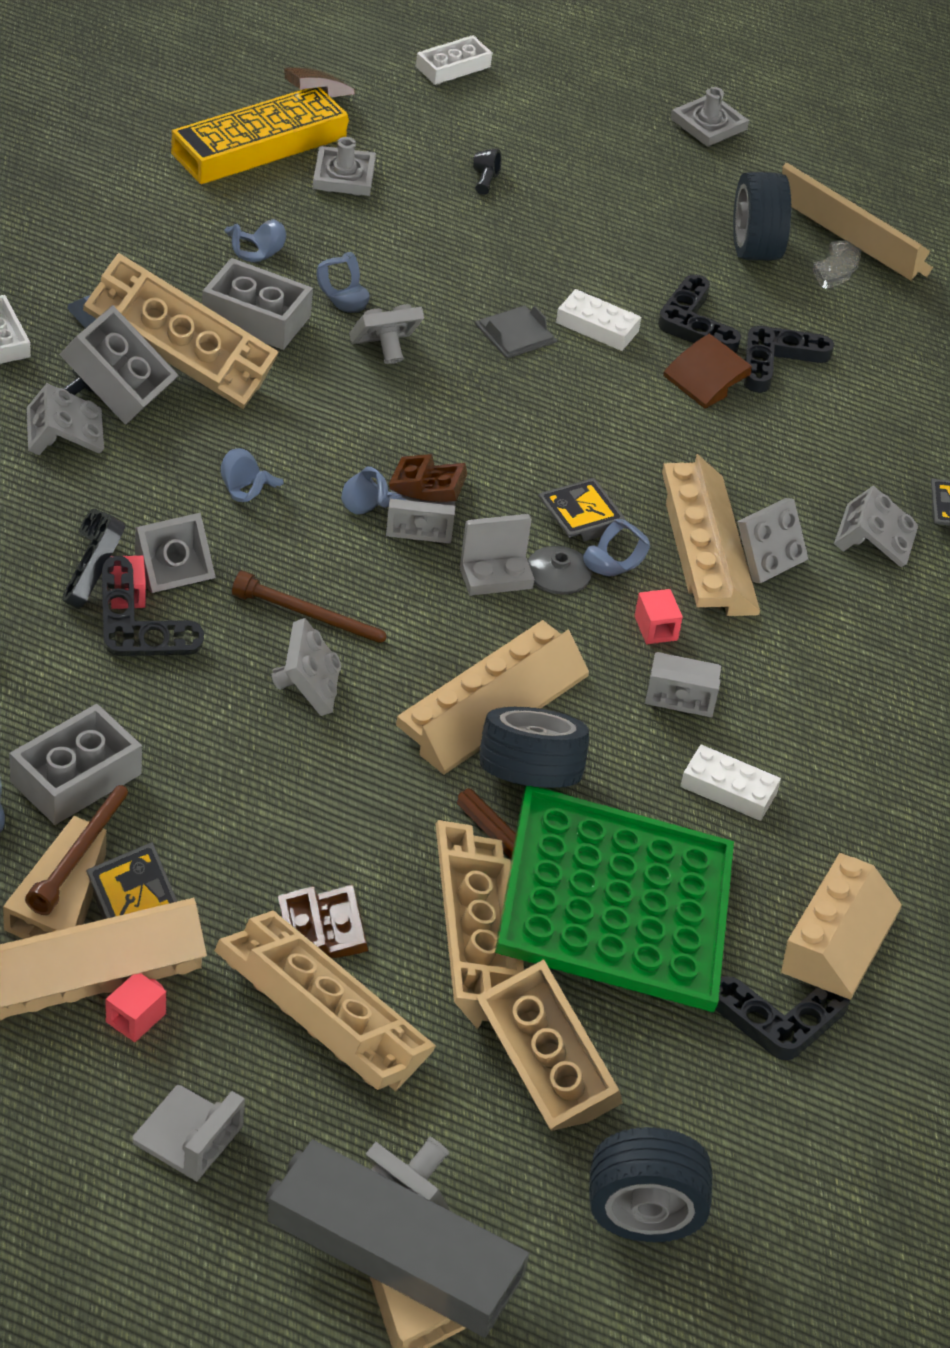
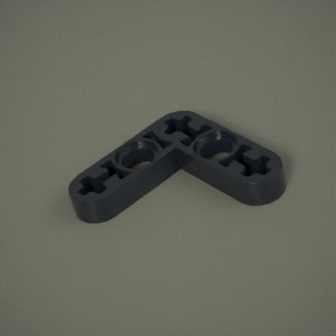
[658,274,741,353]
[743,326,834,393]
[62,509,126,609]
[102,556,204,656]
[715,976,850,1060]

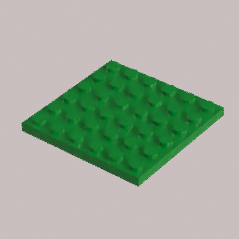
[495,786,734,1012]

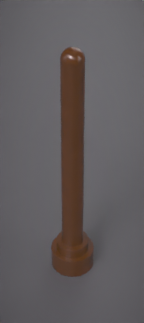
[232,570,387,643]
[25,785,128,915]

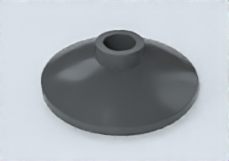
[528,546,592,595]

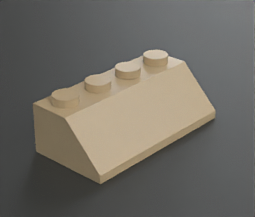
[781,853,902,1000]
[476,960,623,1131]

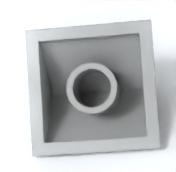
[135,512,216,593]

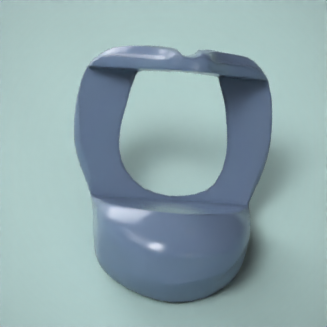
[224,219,286,262]
[317,252,370,313]
[221,448,284,502]
[341,466,406,514]
[583,519,650,576]

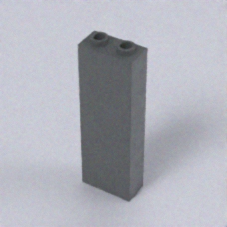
[265,1139,529,1338]

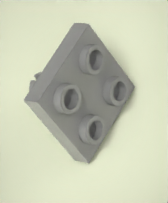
[671,87,749,147]
[313,137,376,196]
[349,304,424,364]
[737,498,808,583]
[272,618,341,716]
[366,1136,452,1212]

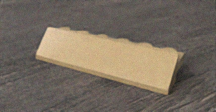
[782,162,933,281]
[83,253,279,409]
[662,454,760,616]
[396,620,589,775]
[435,820,524,1030]
[0,898,207,1020]
[215,910,436,1092]

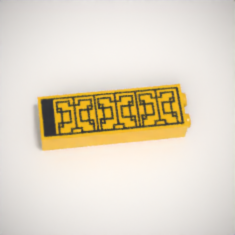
[171,87,349,184]

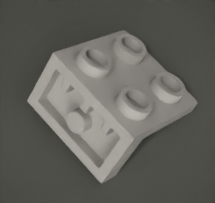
[27,383,104,455]
[834,485,918,567]
[386,490,455,544]
[460,514,535,596]
[645,652,721,717]
[132,1085,245,1181]

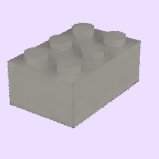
[202,258,313,350]
[59,305,179,425]
[9,704,142,825]

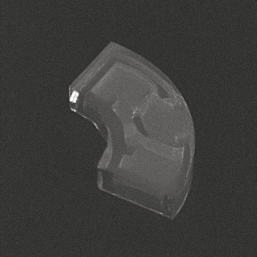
[812,240,861,289]

